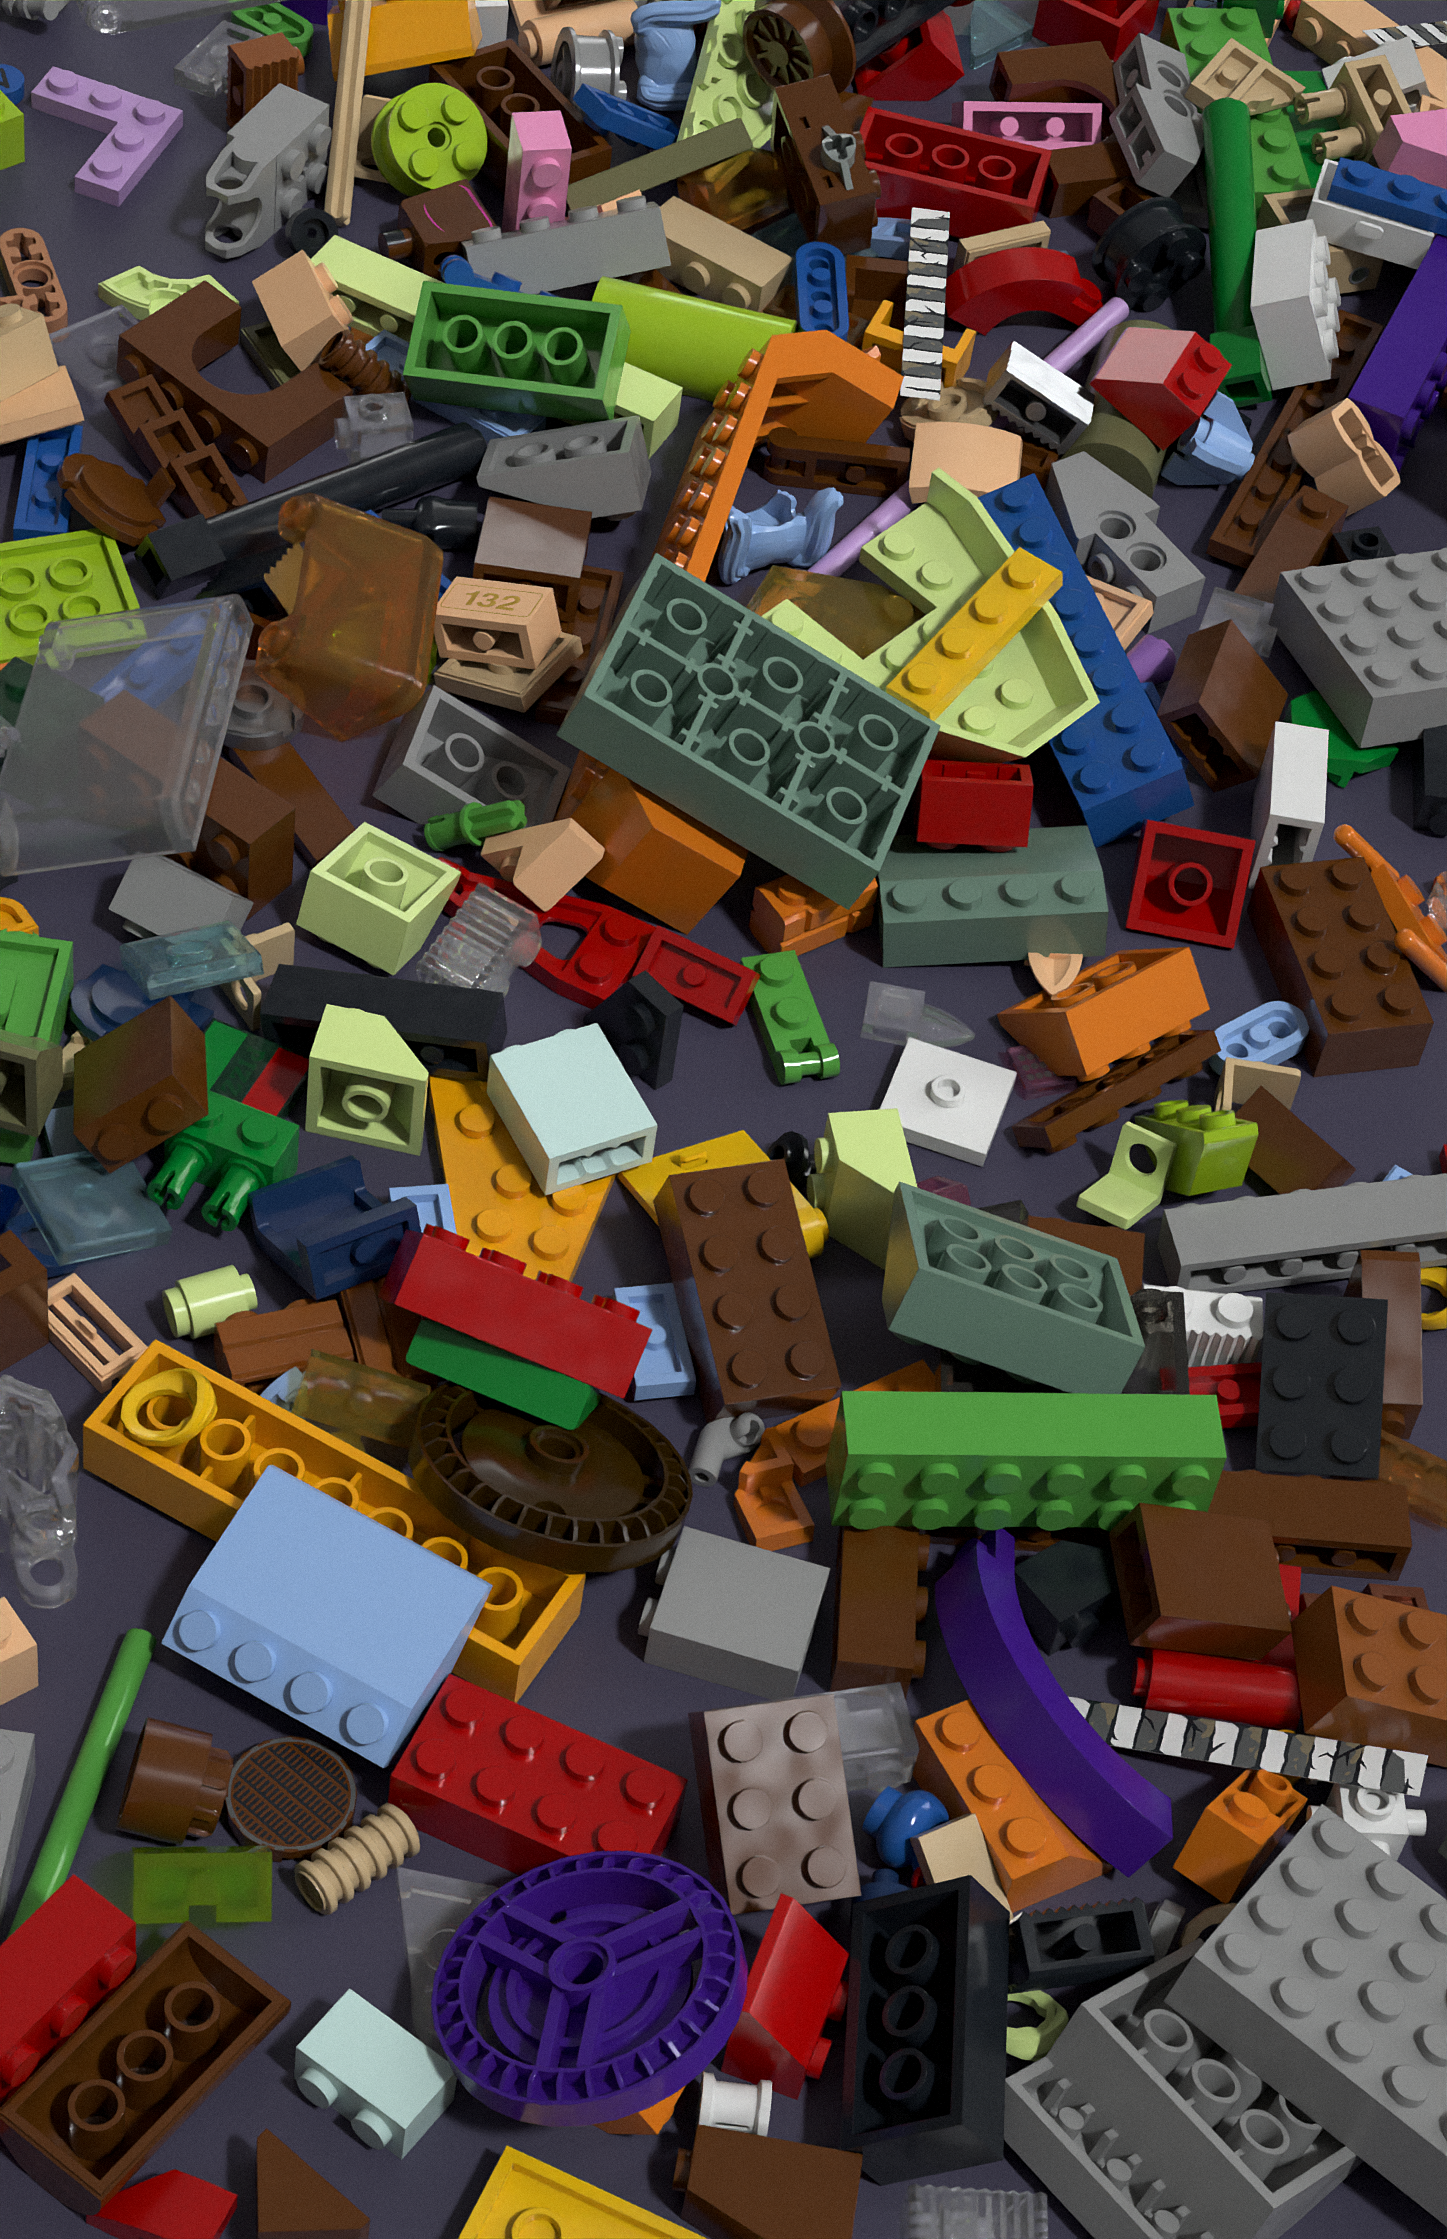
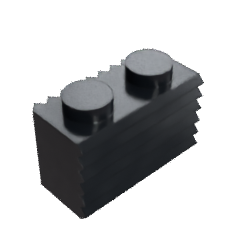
[196,542,323,623]
[1008,1896,1155,1994]

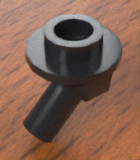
[767,1131,817,1190]

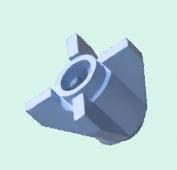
[1160,390,1255,485]

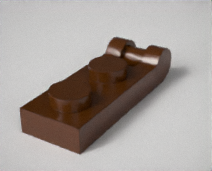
[762,427,910,498]

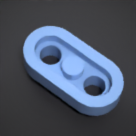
[1208,1001,1309,1075]

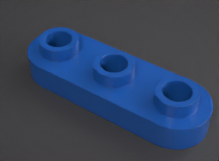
[793,242,849,342]

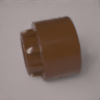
[116,1717,233,1846]

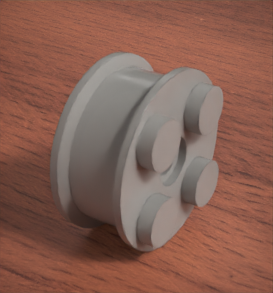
[550,27,627,137]

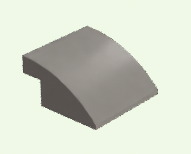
[1004,1938,1364,2239]

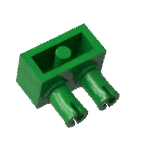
[147,1090,300,1231]

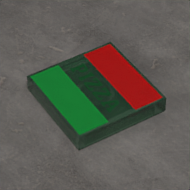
[203,1018,309,1120]

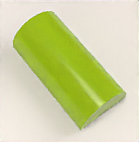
[592,276,797,402]

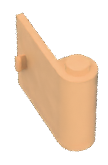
[509,0,638,67]

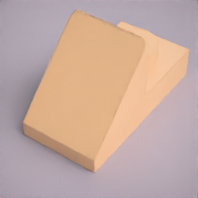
[481,818,605,912]

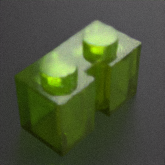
[130,1845,272,1924]

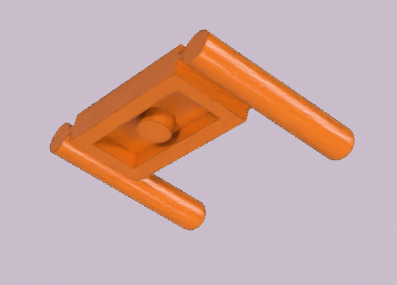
[1333,824,1447,992]

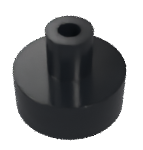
[285,208,338,258]

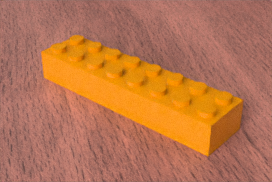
[83,1339,586,1703]

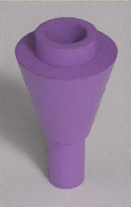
[1126,634,1176,685]

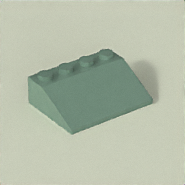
[875,825,1109,968]
[882,1181,1145,1394]

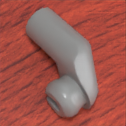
[688,1412,765,1487]

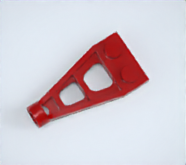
[438,857,656,1010]

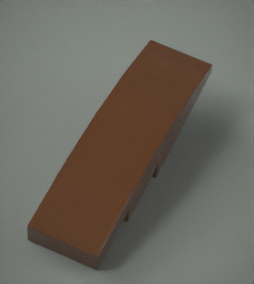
[103,374,249,519]

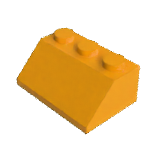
[327,0,483,82]

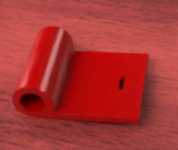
[1131,1564,1302,1732]

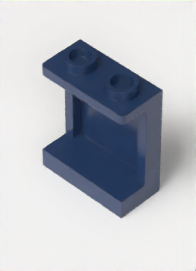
[247,1155,422,1300]

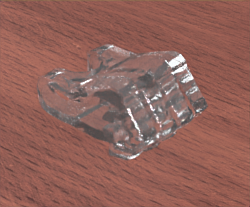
[0,1374,79,1608]

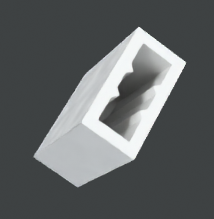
[1247,721,1329,889]

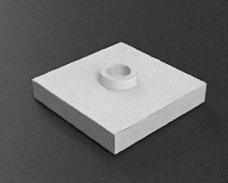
[880,1037,1017,1167]

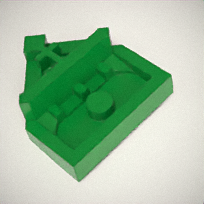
[1283,690,1399,788]

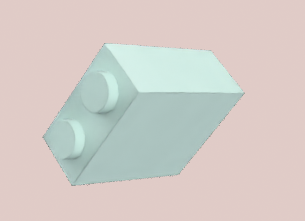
[486,1023,657,1196]

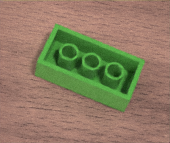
[403,281,631,423]

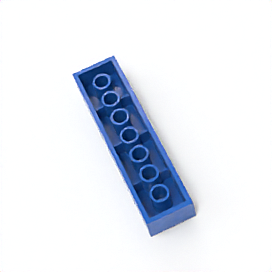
[978,473,1195,849]

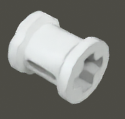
[695,2072,772,2137]

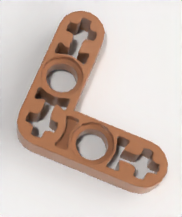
[0,228,68,341]

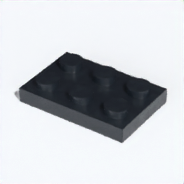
[1255,1292,1388,1481]

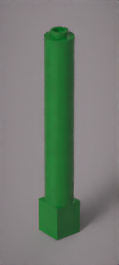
[1202,97,1272,408]

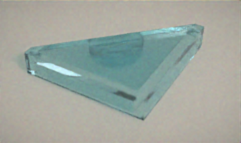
[968,0,1034,70]

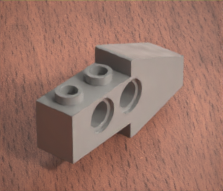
[1109,32,1204,197]
[1045,451,1206,634]

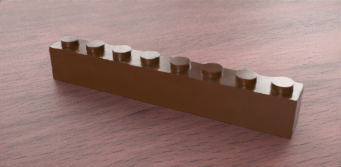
[919,1470,1412,1581]

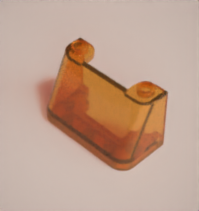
[254,493,444,742]

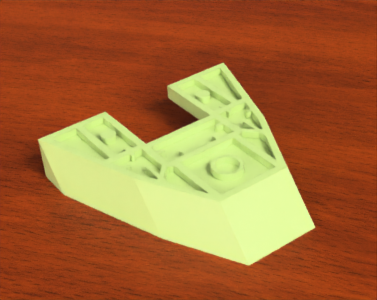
[761,468,1100,763]

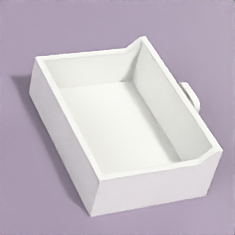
[1306,159,1434,270]

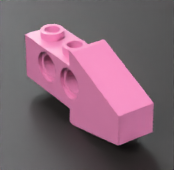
[1372,109,1447,189]

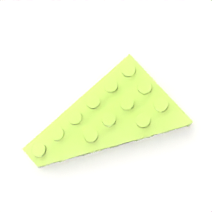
[677,0,774,204]

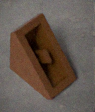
[255,2128,370,2239]

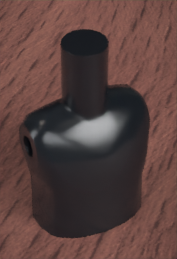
[382,495,478,550]

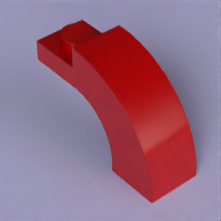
[945,247,1103,336]

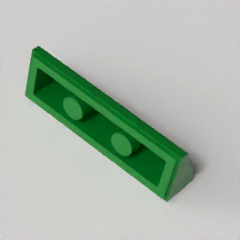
[406,1318,602,1430]

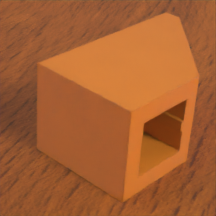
[1172,1768,1308,1903]

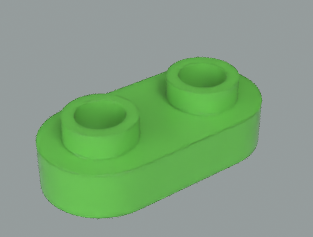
[231,0,314,57]

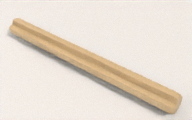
[324,0,372,227]

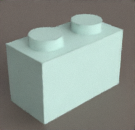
[294,1988,457,2160]

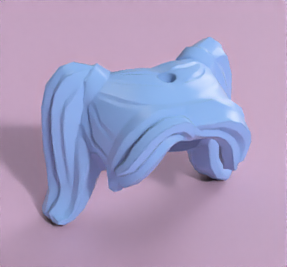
[630,0,721,111]
[718,487,844,585]

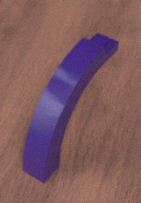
[935,1528,1173,1878]

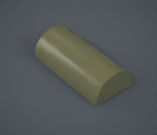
[1059,320,1172,499]

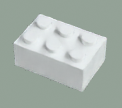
[1250,219,1341,390]

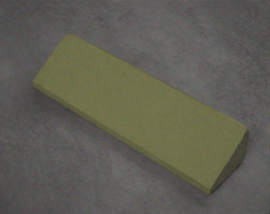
[566,118,753,216]

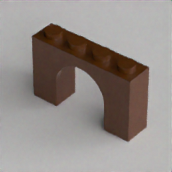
[989,41,1157,219]
[116,280,353,484]

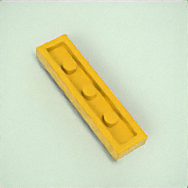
[886,547,1063,721]

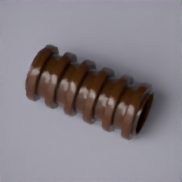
[319,329,412,419]

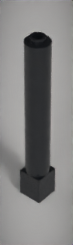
[134,422,487,601]

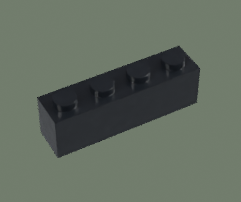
[260,964,508,1082]

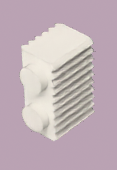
[1134,1284,1263,1374]

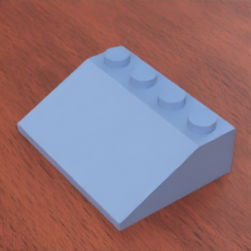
[161,1465,493,1768]

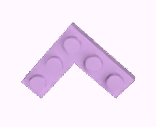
[31,66,183,207]

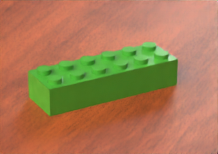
[1159,7,1312,231]
[826,1391,1227,1531]

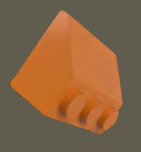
[997,947,1210,1082]
[904,1699,1113,1913]

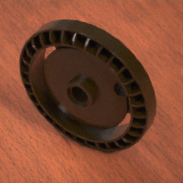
[408,1381,693,1572]

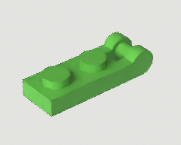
[740,950,840,1085]

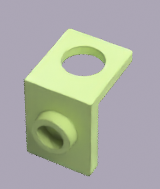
[1076,1121,1177,1230]

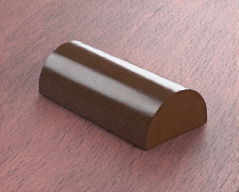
[0,1920,292,2215]

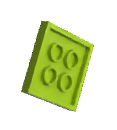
[0,528,150,674]

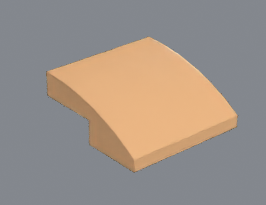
[908,422,1023,504]

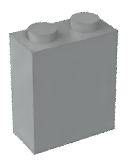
[638,1526,830,1701]

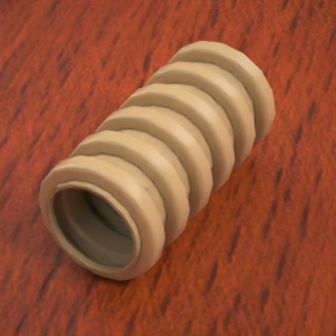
[294,1803,420,1915]

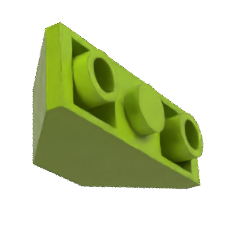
[1135,1100,1259,1196]

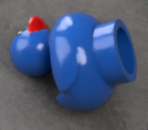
[862,1786,949,1889]

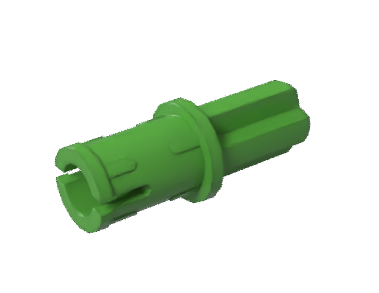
[424,800,528,852]

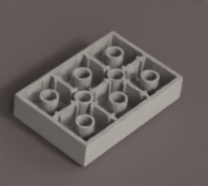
[1268,547,1447,748]
[1164,1804,1447,2226]

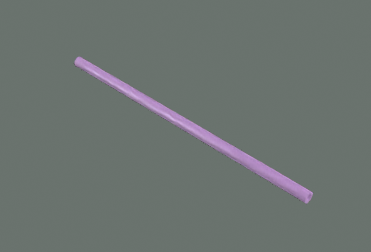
[758,297,1129,616]

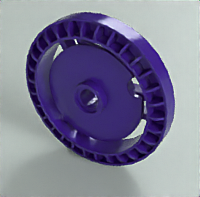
[431,1851,748,2127]

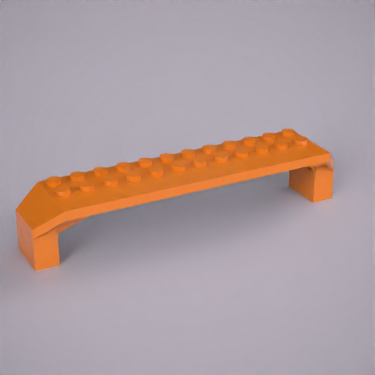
[553,330,904,935]

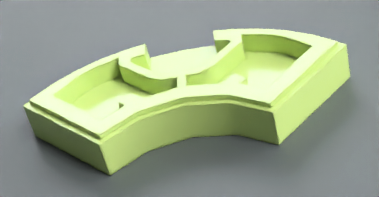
[98,266,239,320]

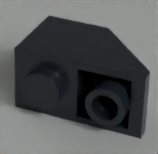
[1015,1540,1124,1656]

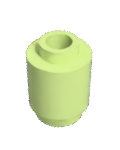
[162,1265,258,1339]

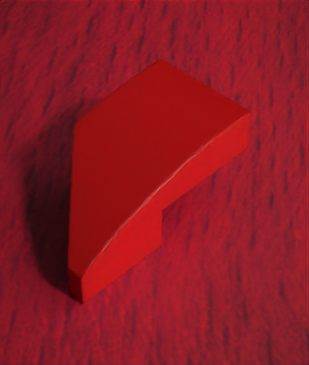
[86,2169,238,2239]

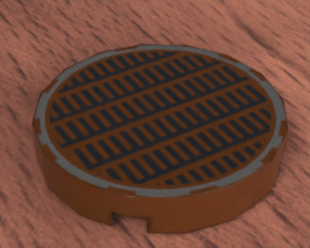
[224,1736,357,1863]

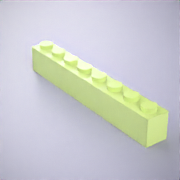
[310,235,683,459]

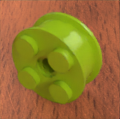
[371,83,487,197]

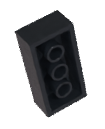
[840,1875,1010,2186]

